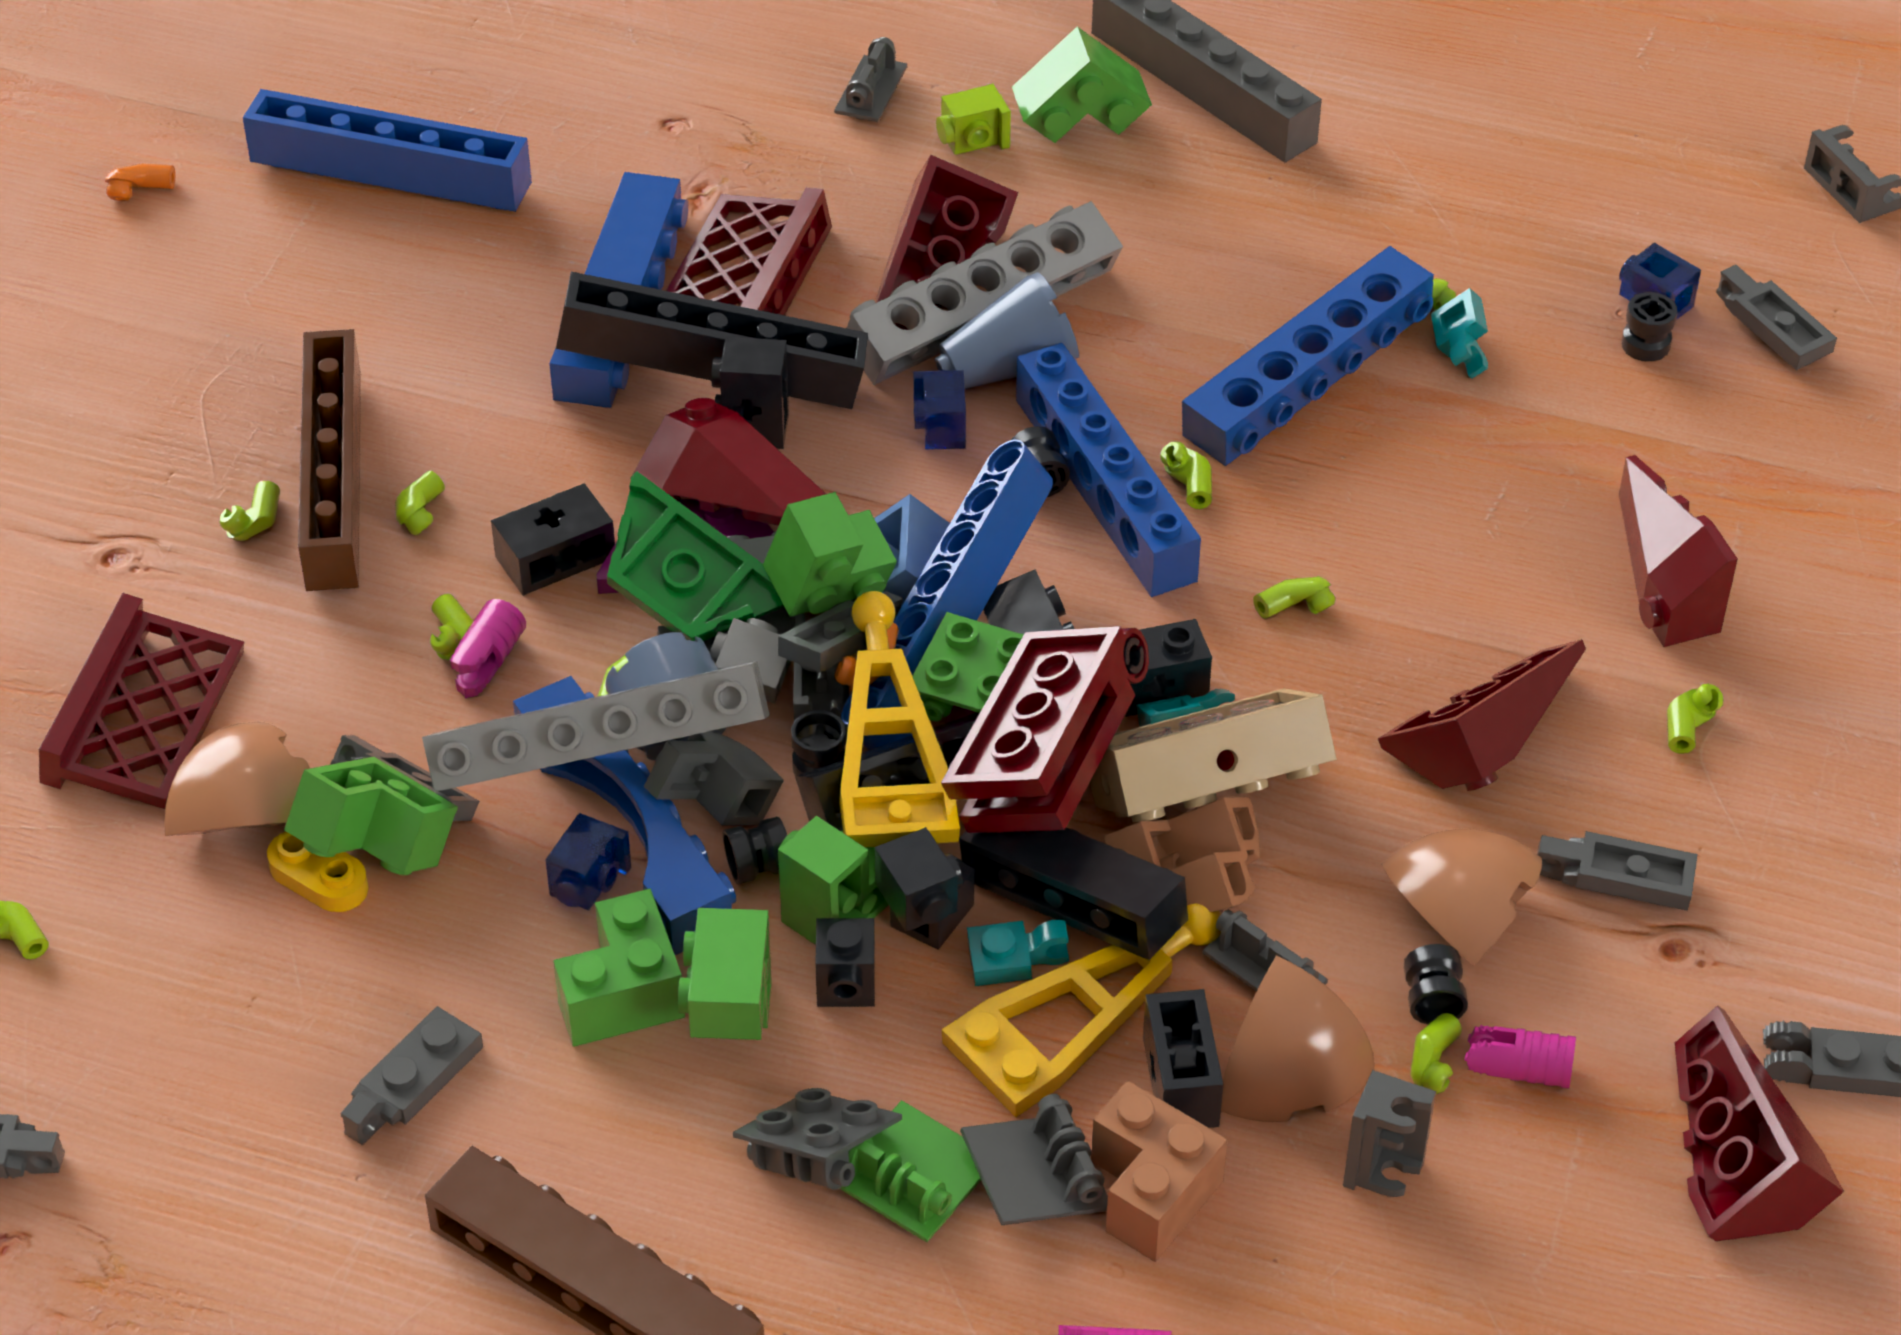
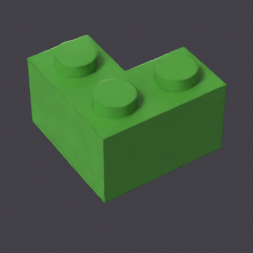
[1012,26,1152,143]
[763,492,897,617]
[284,757,458,875]
[778,816,888,945]
[553,888,685,1047]
[678,908,772,1040]

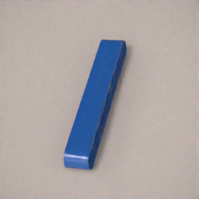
[841,439,1053,750]

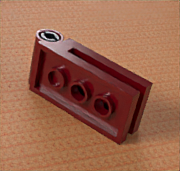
[941,626,1149,833]

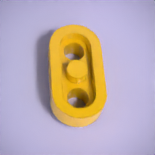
[267,832,368,912]

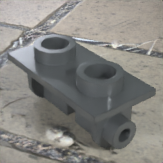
[834,37,907,122]
[1203,909,1328,992]

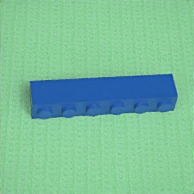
[242,89,532,212]
[549,172,688,408]

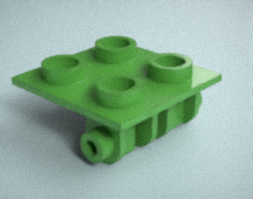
[912,612,1024,721]
[839,1100,981,1242]

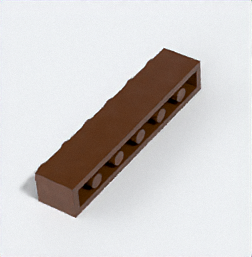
[298,329,361,591]
[425,1146,764,1335]

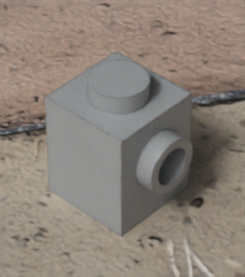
[710,618,791,704]

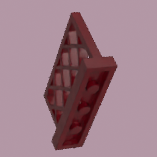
[666,188,832,315]
[39,593,244,809]

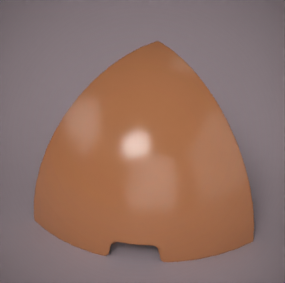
[164,722,310,836]
[1104,796,1260,912]
[1382,829,1542,966]
[1221,955,1375,1122]

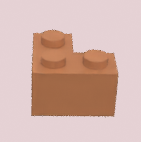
[1091,1080,1228,1262]

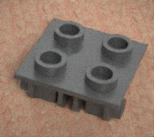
[733,1088,902,1190]
[960,1094,1108,1226]

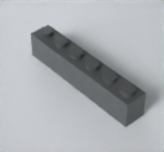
[1092,0,1322,163]

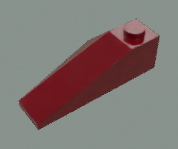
[875,155,1019,330]
[630,398,826,526]
[1619,455,1738,647]
[1378,639,1586,791]
[1675,1005,1844,1242]

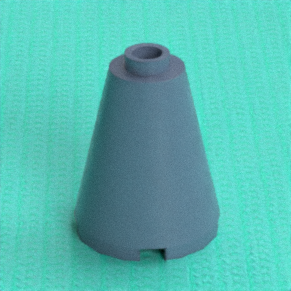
[935,272,1079,390]

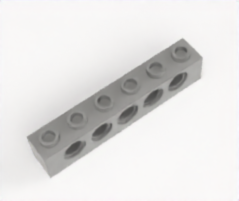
[847,201,1123,385]
[422,661,770,792]

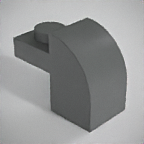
[644,731,784,826]

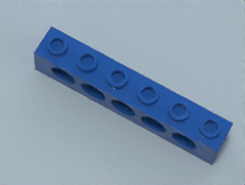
[1182,246,1434,466]
[1016,343,1201,597]

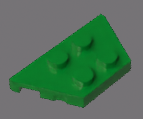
[607,471,784,641]

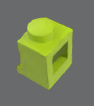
[936,84,1011,155]

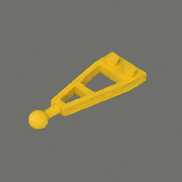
[840,591,960,847]
[941,904,1221,1117]

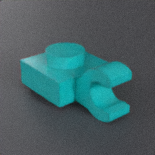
[1431,288,1488,379]
[1136,688,1235,727]
[967,920,1069,986]

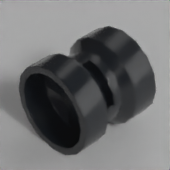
[1621,292,1678,362]
[1011,426,1070,497]
[791,710,846,776]
[723,816,787,884]
[1404,944,1468,1025]

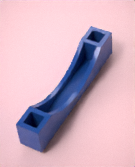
[513,676,736,955]

